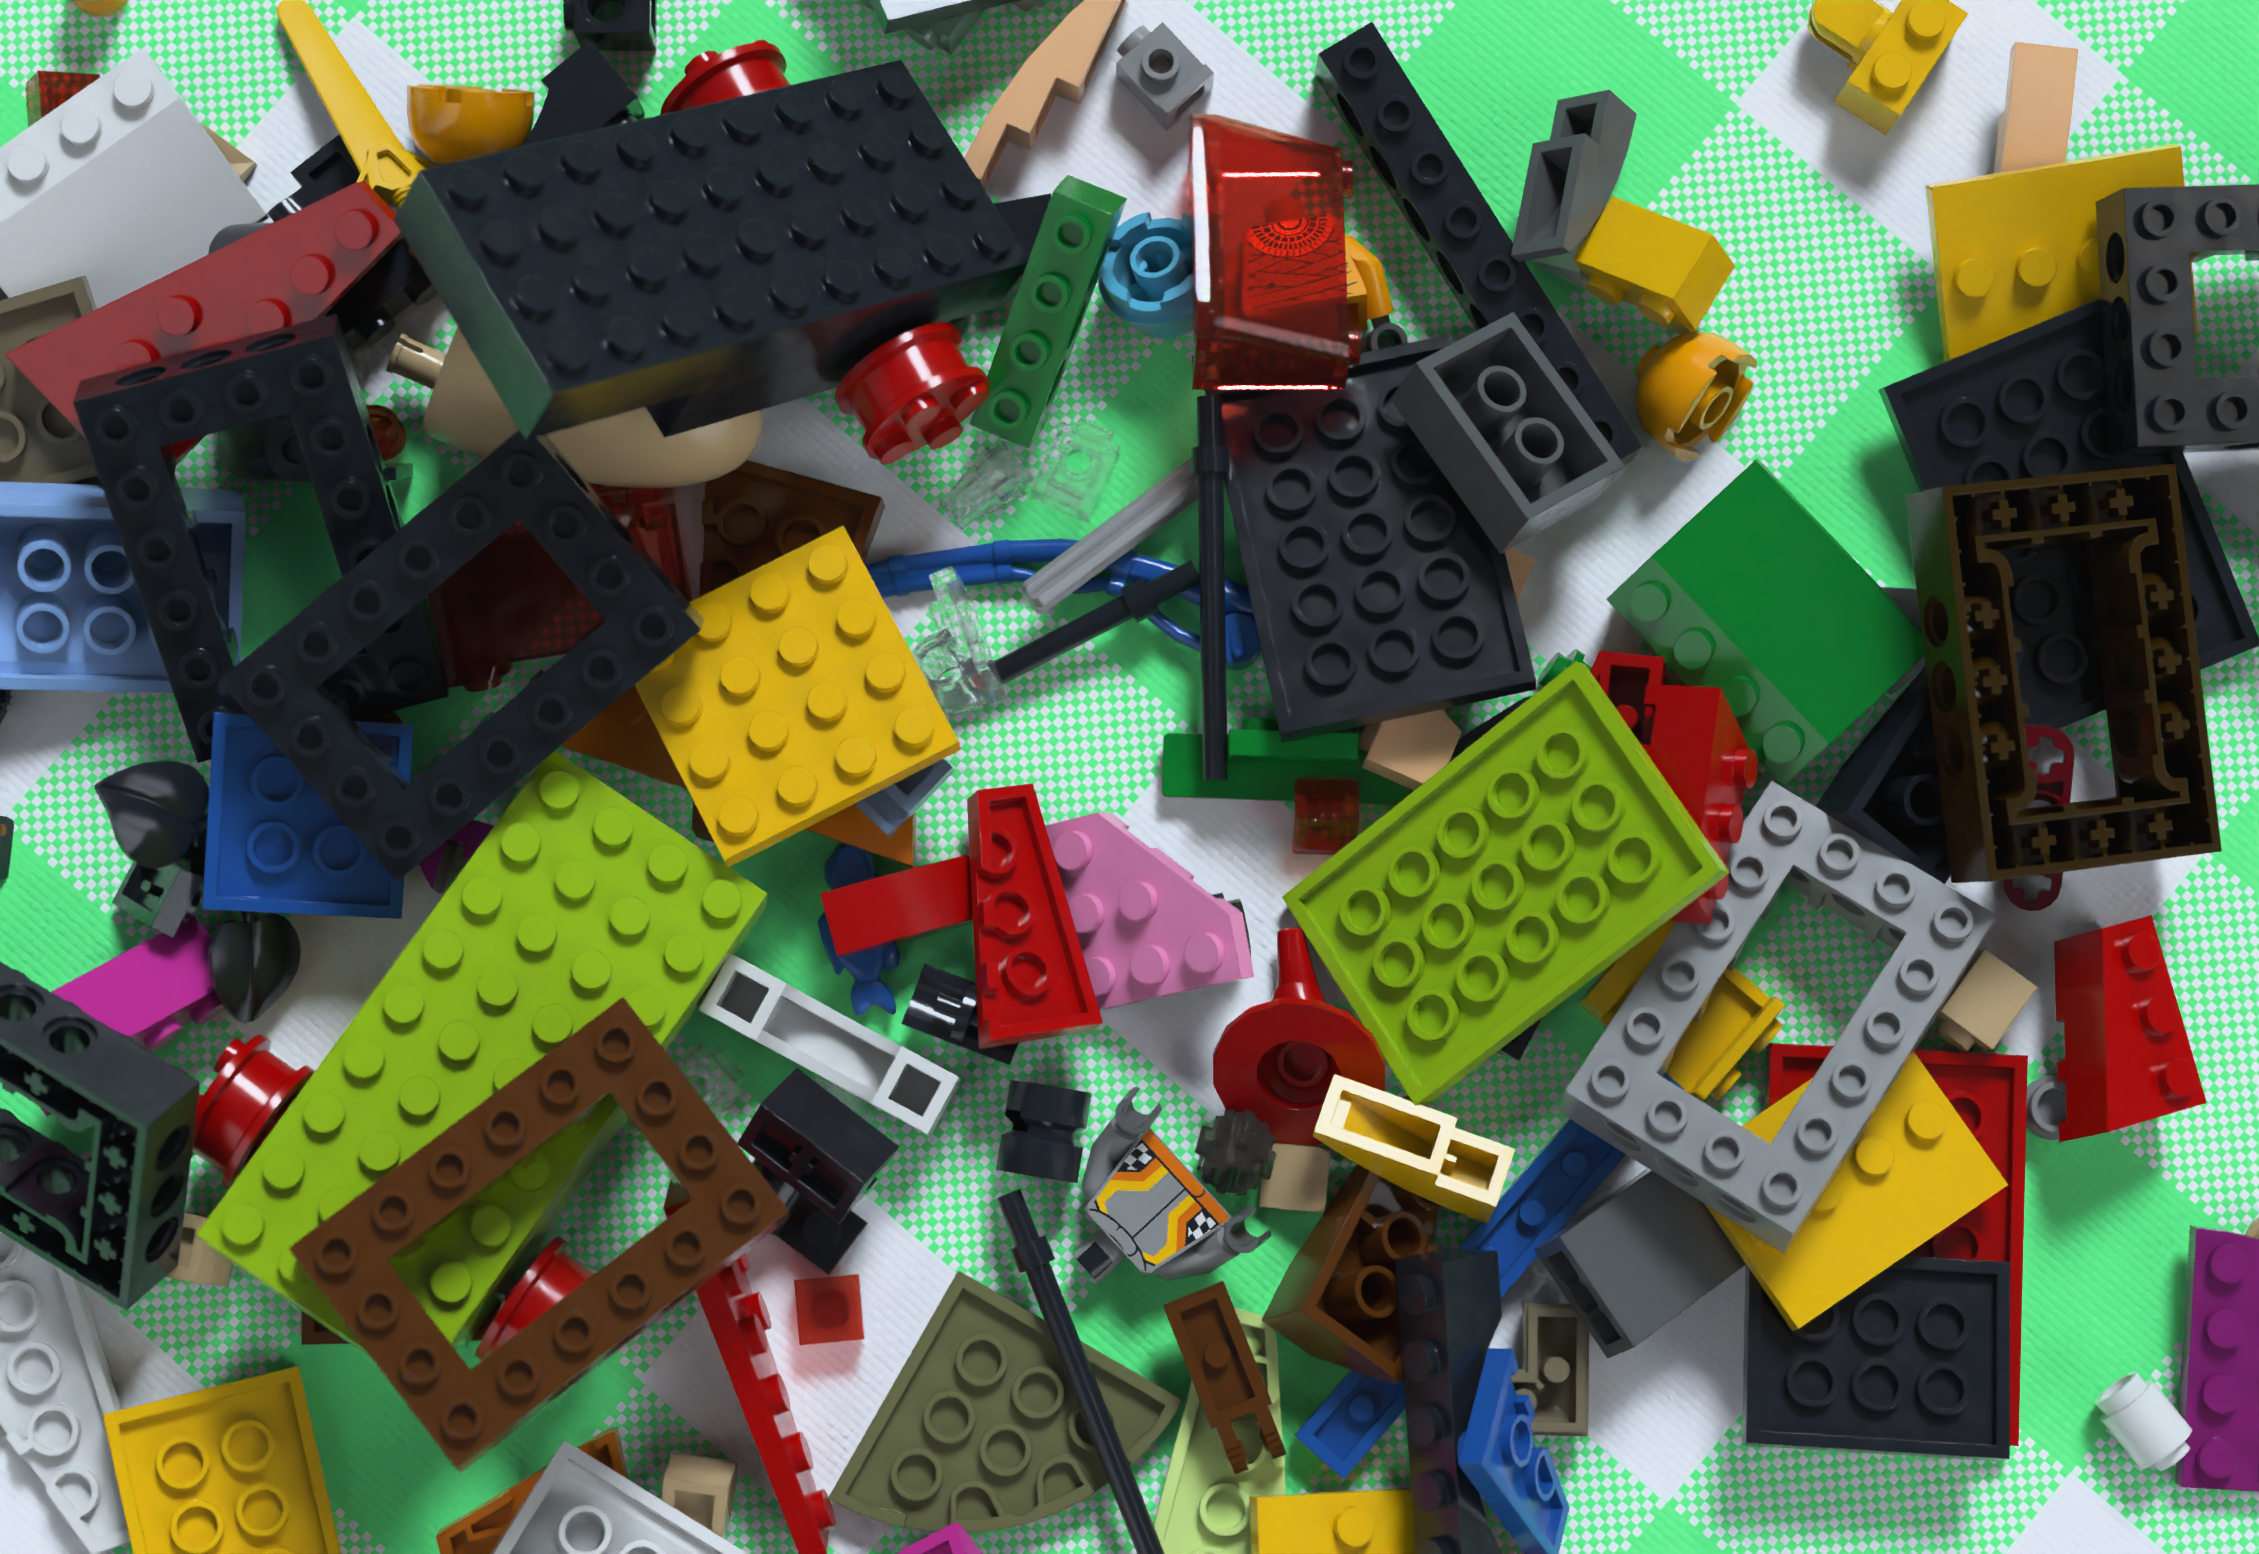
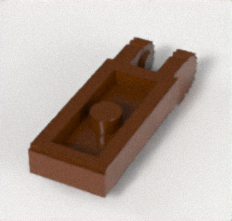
[1163,1281,1286,1475]

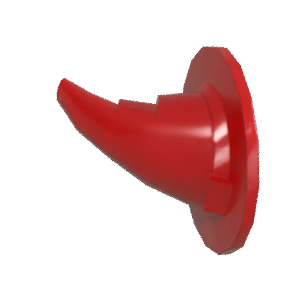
[1213,927,1385,1146]

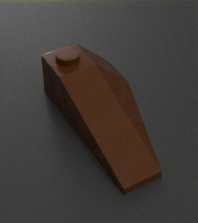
[1262,1095,1442,1384]

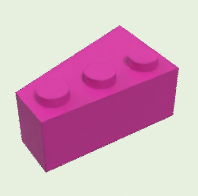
[39,915,225,1117]

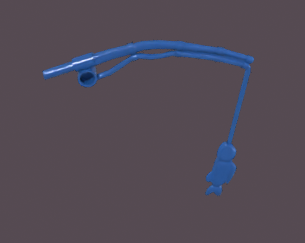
[818,538,1261,1015]

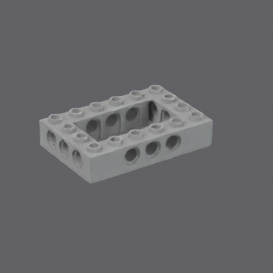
[1560,781,1997,1254]

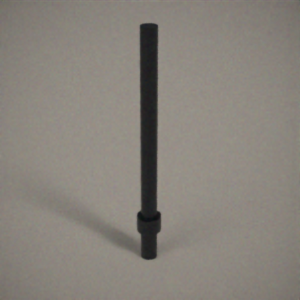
[1191,395,1230,781]
[933,560,1199,714]
[996,1189,1165,1554]

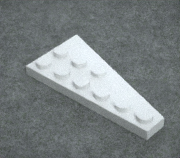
[0,1232,131,1554]

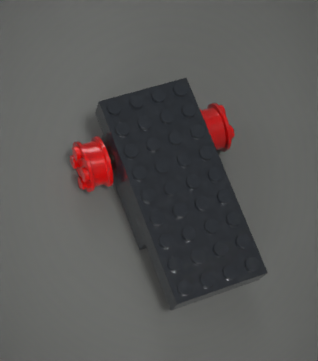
[394,40,1029,465]

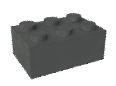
[1390,312,1625,554]

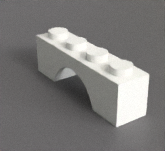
[699,953,962,1136]

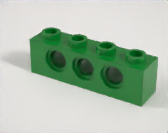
[970,175,1128,449]

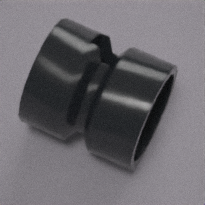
[996,1080,1092,1183]

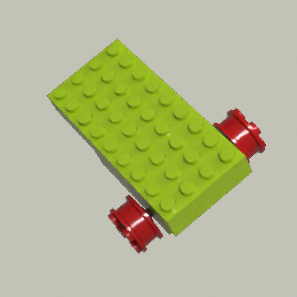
[191,751,768,1361]

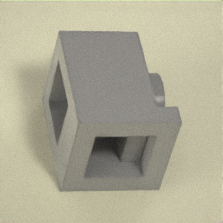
[1116,22,1214,131]

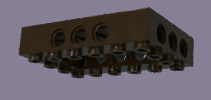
[1905,464,2222,883]

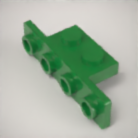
[1162,718,1414,805]

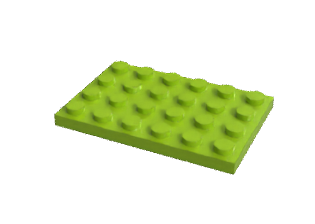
[1282,661,1730,1106]

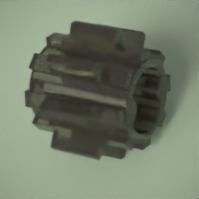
[1194,1109,1276,1196]

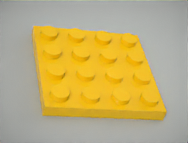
[634,525,961,868]

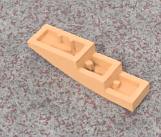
[964,0,1128,190]
[1994,41,2079,173]

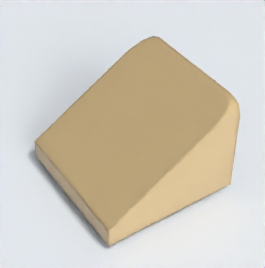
[1259,1143,1330,1213]

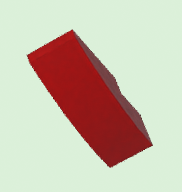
[820,854,973,959]

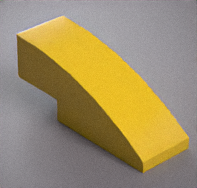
[1312,1074,1515,1224]

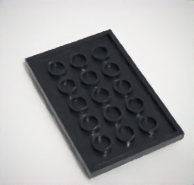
[1878,298,2259,729]
[1204,334,1536,743]

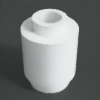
[2095,1371,2192,1471]

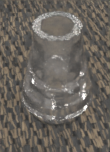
[939,440,1035,530]

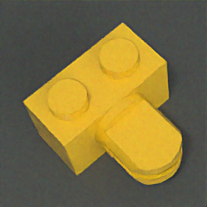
[1807,0,1969,136]
[1572,196,1735,335]

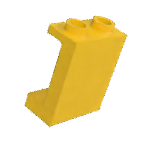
[1578,921,1785,1102]

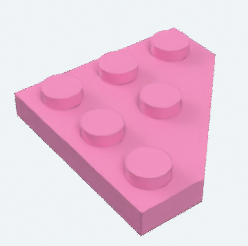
[1045,812,1254,1011]

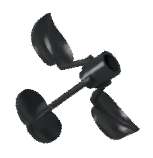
[94,760,301,1024]

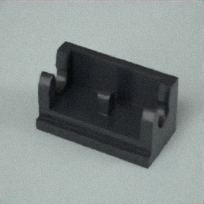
[737,1068,900,1224]

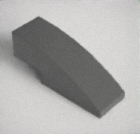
[1511,89,1637,262]

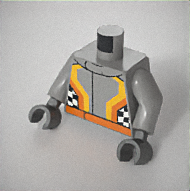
[1073,1087,1271,1283]

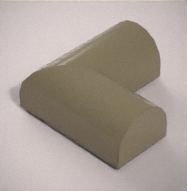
[1511,1303,1589,1436]

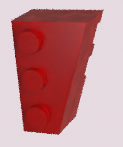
[2054,915,2207,1142]

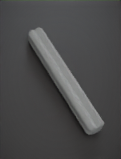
[1021,458,1224,614]

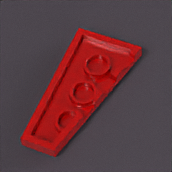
[967,784,1103,1049]

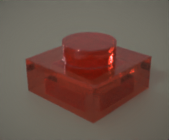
[794,1274,866,1345]

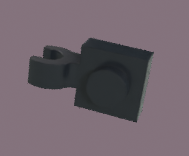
[267,134,360,222]

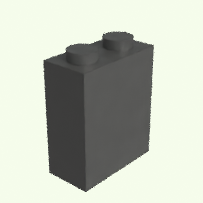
[1534,1168,1746,1359]

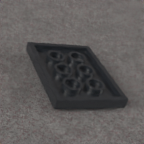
[1742,1256,2010,1462]

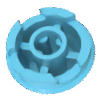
[1098,212,1222,339]

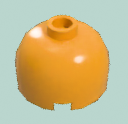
[406,84,535,164]
[1635,331,1757,462]

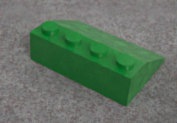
[1606,458,1924,786]

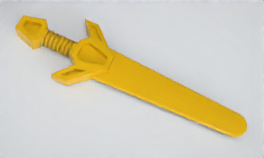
[276,0,440,260]

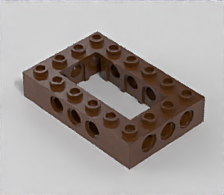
[289,997,789,1473]

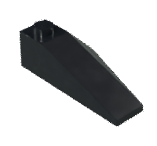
[1815,636,2026,884]

